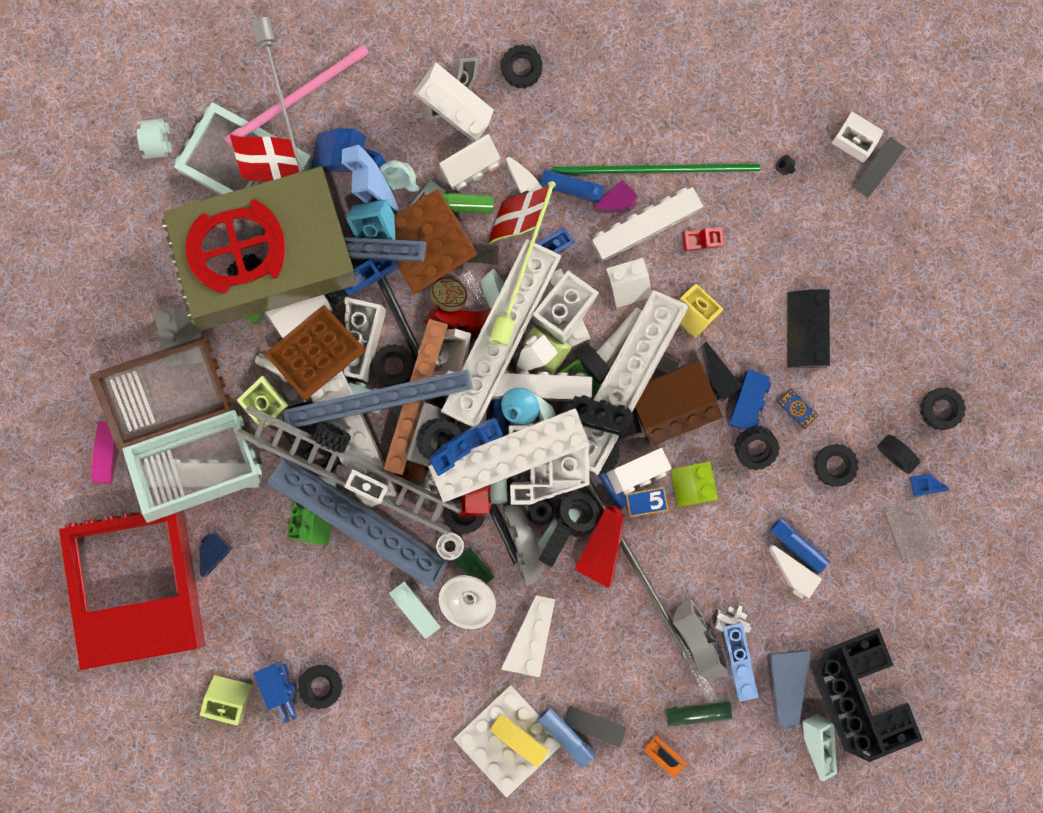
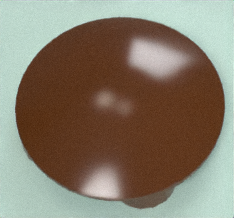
[394,460,428,496]

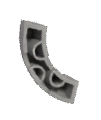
[422,57,478,120]
[504,505,543,586]
[673,599,729,678]

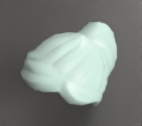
[379,160,419,192]

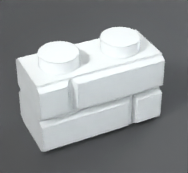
[344,469,389,504]

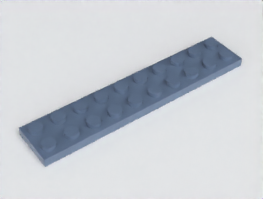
[267,458,448,590]

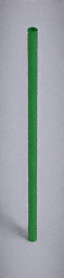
[553,164,760,174]

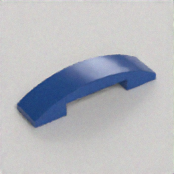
[429,418,503,476]

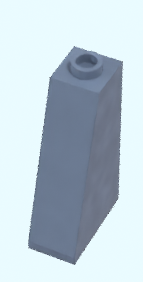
[768,649,811,729]

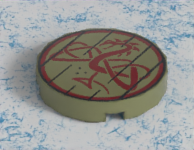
[430,277,468,312]

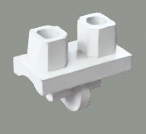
[715,605,751,633]

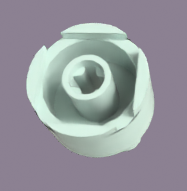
[137,119,173,159]

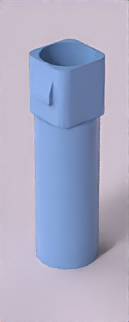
[537,707,595,768]

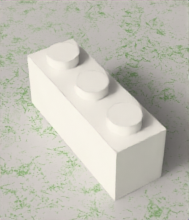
[607,448,672,495]

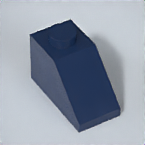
[199,533,233,577]

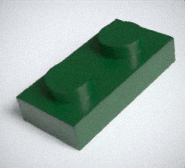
[455,548,495,584]

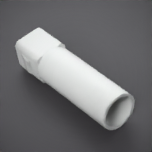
[597,308,642,367]

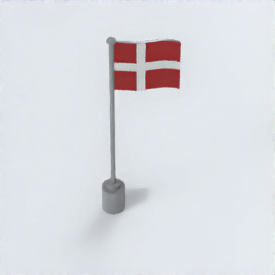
[229,17,303,182]

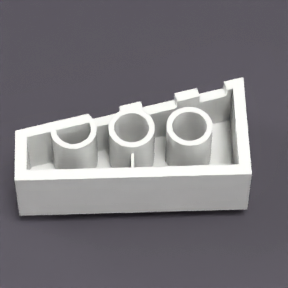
[344,297,386,383]
[501,595,555,677]

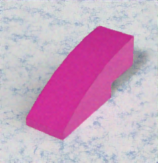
[91,421,118,484]

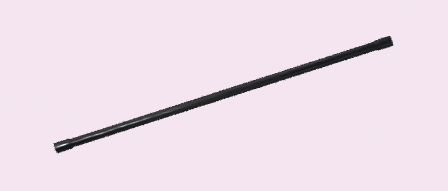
[348,223,518,565]

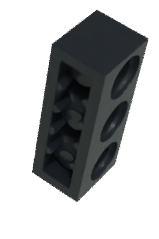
[570,395,634,438]

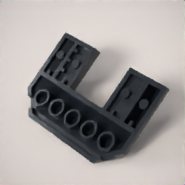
[814,628,923,762]

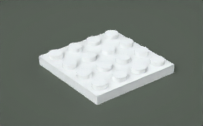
[454,685,561,798]

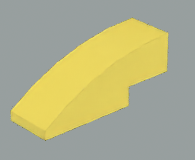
[490,714,549,768]

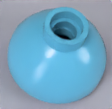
[501,387,539,425]

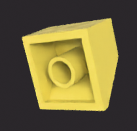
[678,284,723,338]

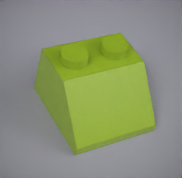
[670,462,718,507]

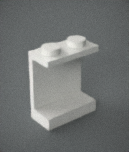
[433,329,471,377]

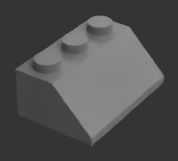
[154,307,205,370]
[406,402,451,467]

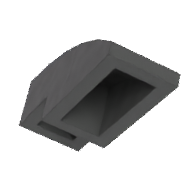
[853,137,906,198]
[565,706,627,747]

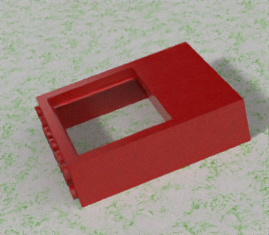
[59,510,206,670]

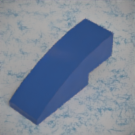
[345,259,400,296]

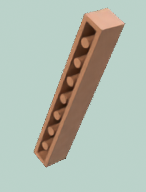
[384,319,448,475]

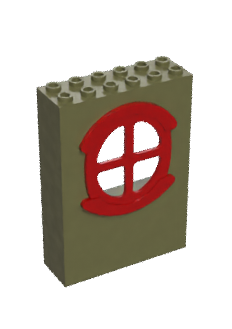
[162,166,358,331]

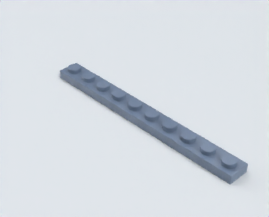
[283,369,473,428]

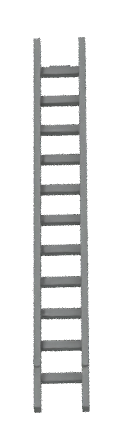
[236,406,461,535]

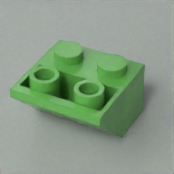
[287,501,332,546]

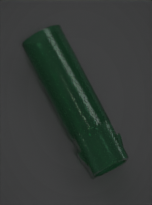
[665,701,733,727]

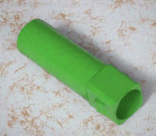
[441,192,494,214]

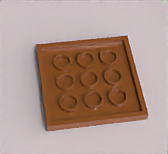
[394,189,478,294]
[264,305,366,401]

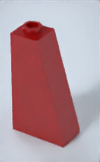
[574,505,626,588]

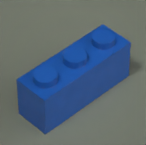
[728,369,771,431]

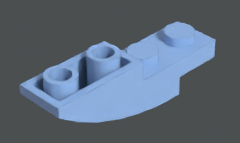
[723,622,758,702]

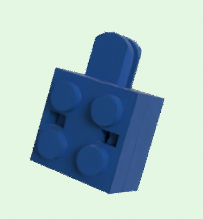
[253,661,297,723]

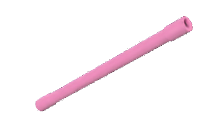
[224,45,369,147]

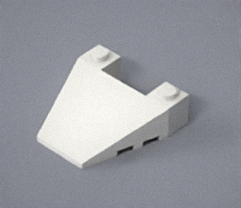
[509,423,589,504]

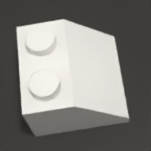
[605,258,652,308]

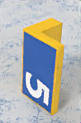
[626,487,668,518]

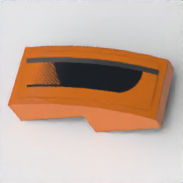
[644,735,688,778]

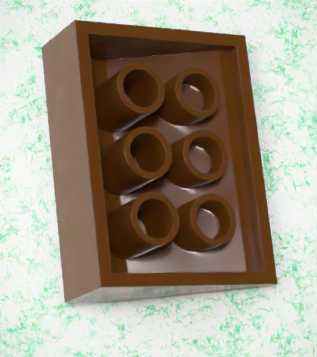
[635,360,723,447]

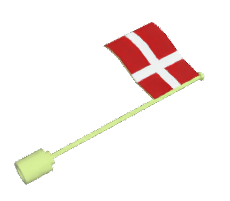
[488,181,556,347]

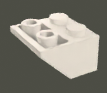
[832,112,884,163]

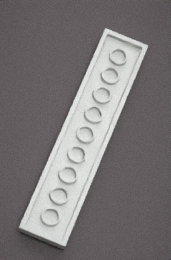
[441,239,561,427]
[583,290,689,475]

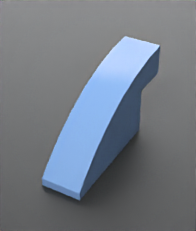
[342,145,399,214]

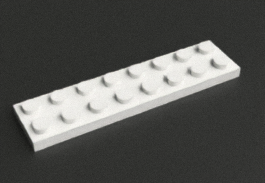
[311,371,399,508]
[429,408,590,503]

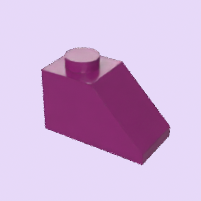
[594,180,638,213]

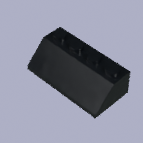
[787,289,830,368]

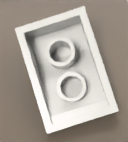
[532,271,599,344]

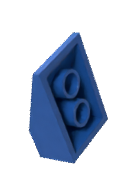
[311,128,366,173]

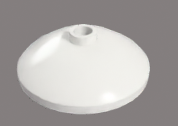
[439,575,496,629]

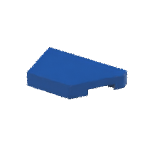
[910,474,949,496]

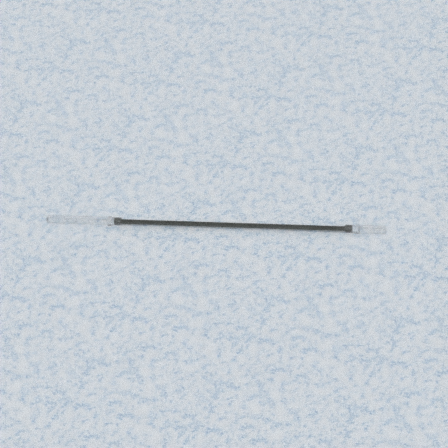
[462,269,718,703]

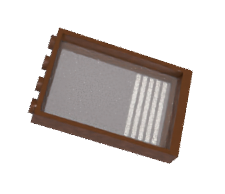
[89,336,232,450]

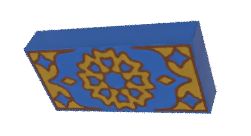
[777,389,818,429]

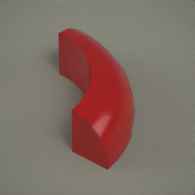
[424,304,493,341]

